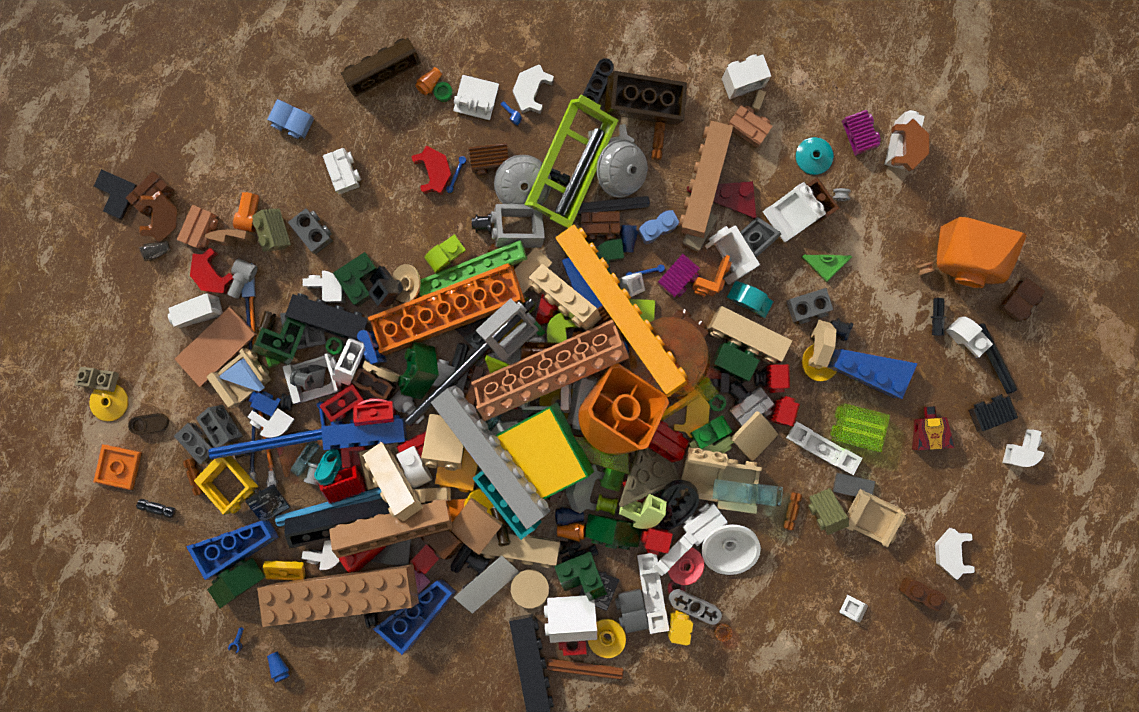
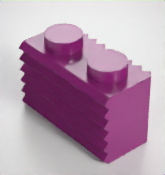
[842,110,881,156]
[657,254,700,299]

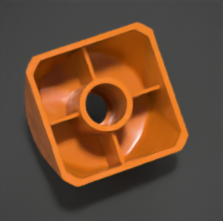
[937,217,1027,288]
[578,363,669,455]

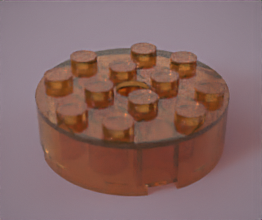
[629,317,710,398]

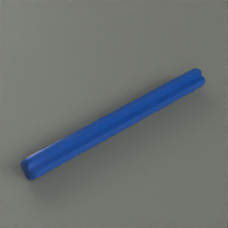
[208,429,322,459]

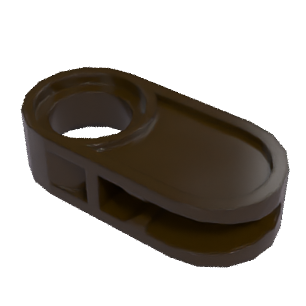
[128,413,169,434]

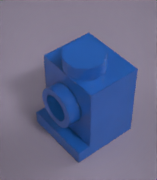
[249,391,281,417]

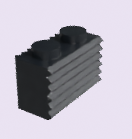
[969,394,1018,431]

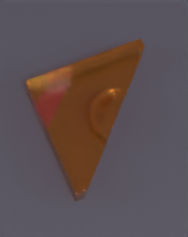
[276,442,308,477]

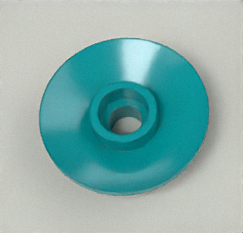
[795,137,834,175]

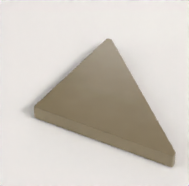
[619,448,680,507]

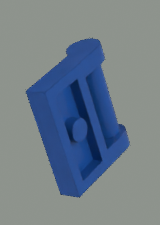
[357,330,387,365]

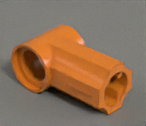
[233,192,260,232]

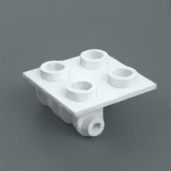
[453,75,499,120]

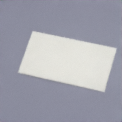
[454,556,519,613]

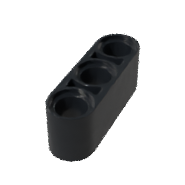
[583,58,614,114]

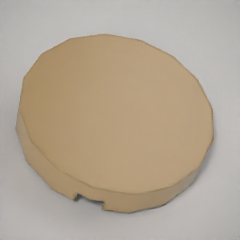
[362,360,400,382]
[511,569,549,608]

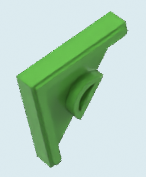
[801,254,852,282]

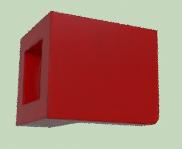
[341,446,367,468]

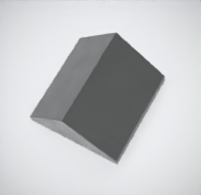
[740,217,782,257]

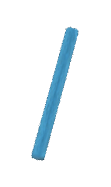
[275,488,382,527]

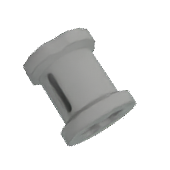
[304,462,319,485]

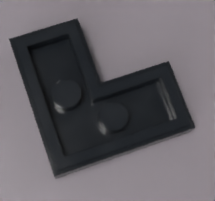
[93,169,138,220]

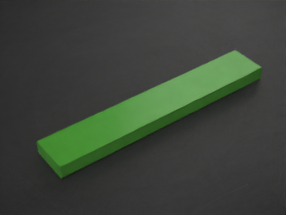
[419,240,527,297]

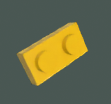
[263,561,306,580]

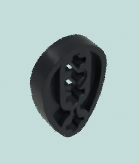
[659,480,699,530]

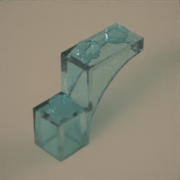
[712,479,783,506]

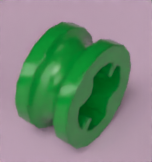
[325,337,344,355]
[708,394,726,411]

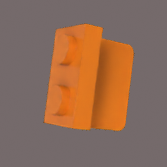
[691,255,732,297]

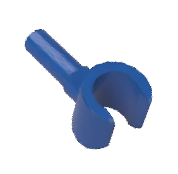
[501,101,522,125]
[228,627,244,653]

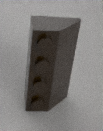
[341,38,421,98]

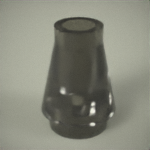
[139,241,171,262]

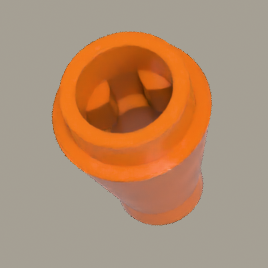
[415,67,442,96]
[557,522,586,541]

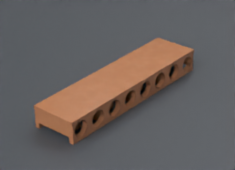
[472,320,629,421]

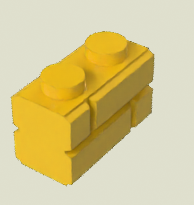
[667,610,693,645]

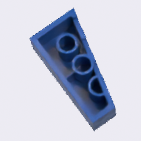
[828,349,918,399]
[321,415,407,450]
[186,521,279,580]
[373,579,457,655]

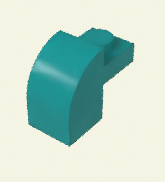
[727,281,774,318]

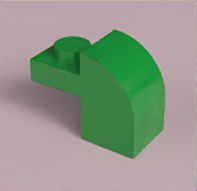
[690,415,732,449]

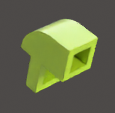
[424,234,466,274]
[547,313,579,343]

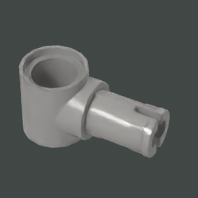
[227,258,257,299]
[389,390,425,424]

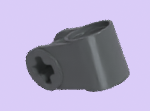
[290,365,326,391]

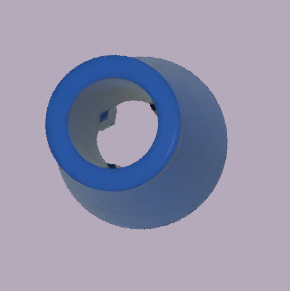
[267,651,290,683]

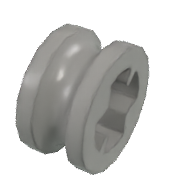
[833,188,851,201]

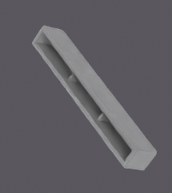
[431,385,550,529]

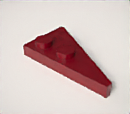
[686,181,756,219]

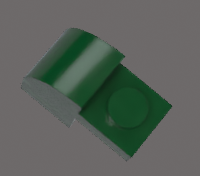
[596,239,624,275]

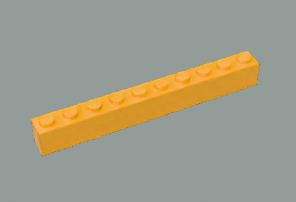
[555,225,688,397]

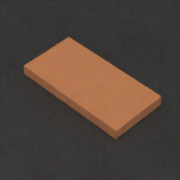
[175,307,257,387]

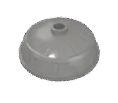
[597,140,648,198]
[494,155,551,205]

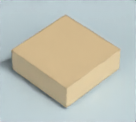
[751,90,766,115]

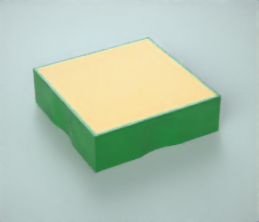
[495,402,595,499]

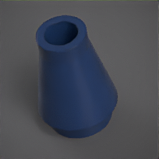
[620,225,638,252]
[555,507,584,526]

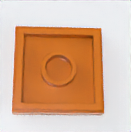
[93,444,142,490]

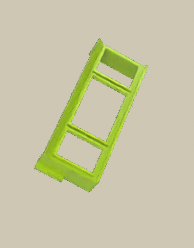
[524,95,618,228]

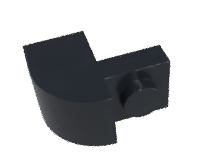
[368,266,403,307]

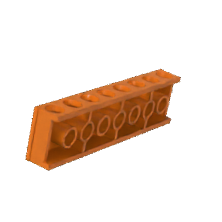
[368,263,526,356]

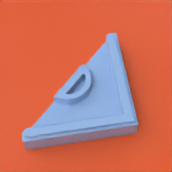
[219,358,265,391]

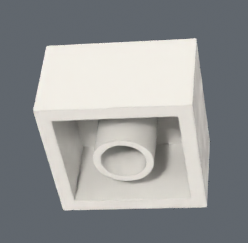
[722,54,771,100]

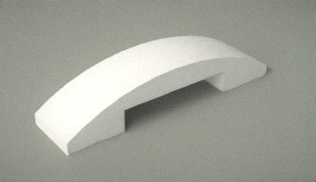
[786,421,862,475]
[637,553,669,634]

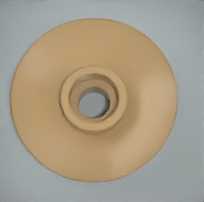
[392,264,421,303]

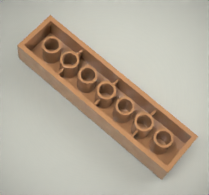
[257,564,419,627]

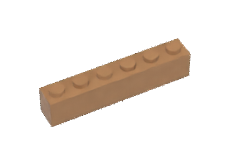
[679,121,733,238]
[329,499,453,558]

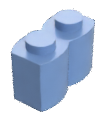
[267,99,314,139]
[638,210,679,244]

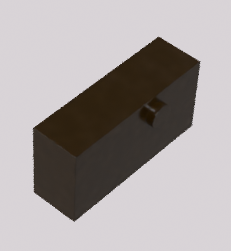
[605,70,687,125]

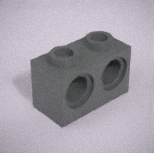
[288,208,333,255]
[786,288,833,324]
[196,405,243,448]
[174,423,214,464]

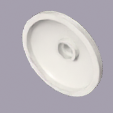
[702,525,761,575]

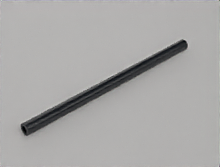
[404,298,536,427]

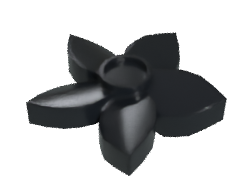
[559,539,582,556]

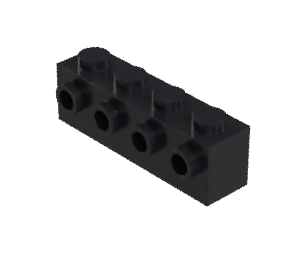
[285,293,368,341]

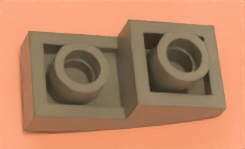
[682,213,718,253]
[75,367,119,392]

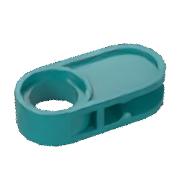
[314,449,342,486]

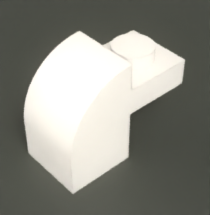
[303,271,345,303]
[945,317,993,358]
[248,408,295,438]
[1003,430,1044,467]
[396,446,433,489]
[302,540,340,570]

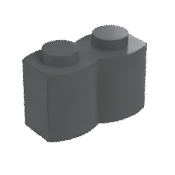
[615,588,649,633]

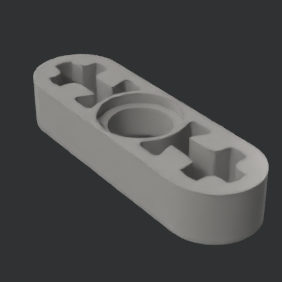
[669,589,722,625]

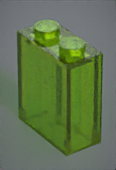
[830,403,890,452]

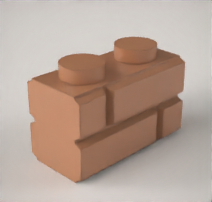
[728,105,773,148]
[177,205,218,251]

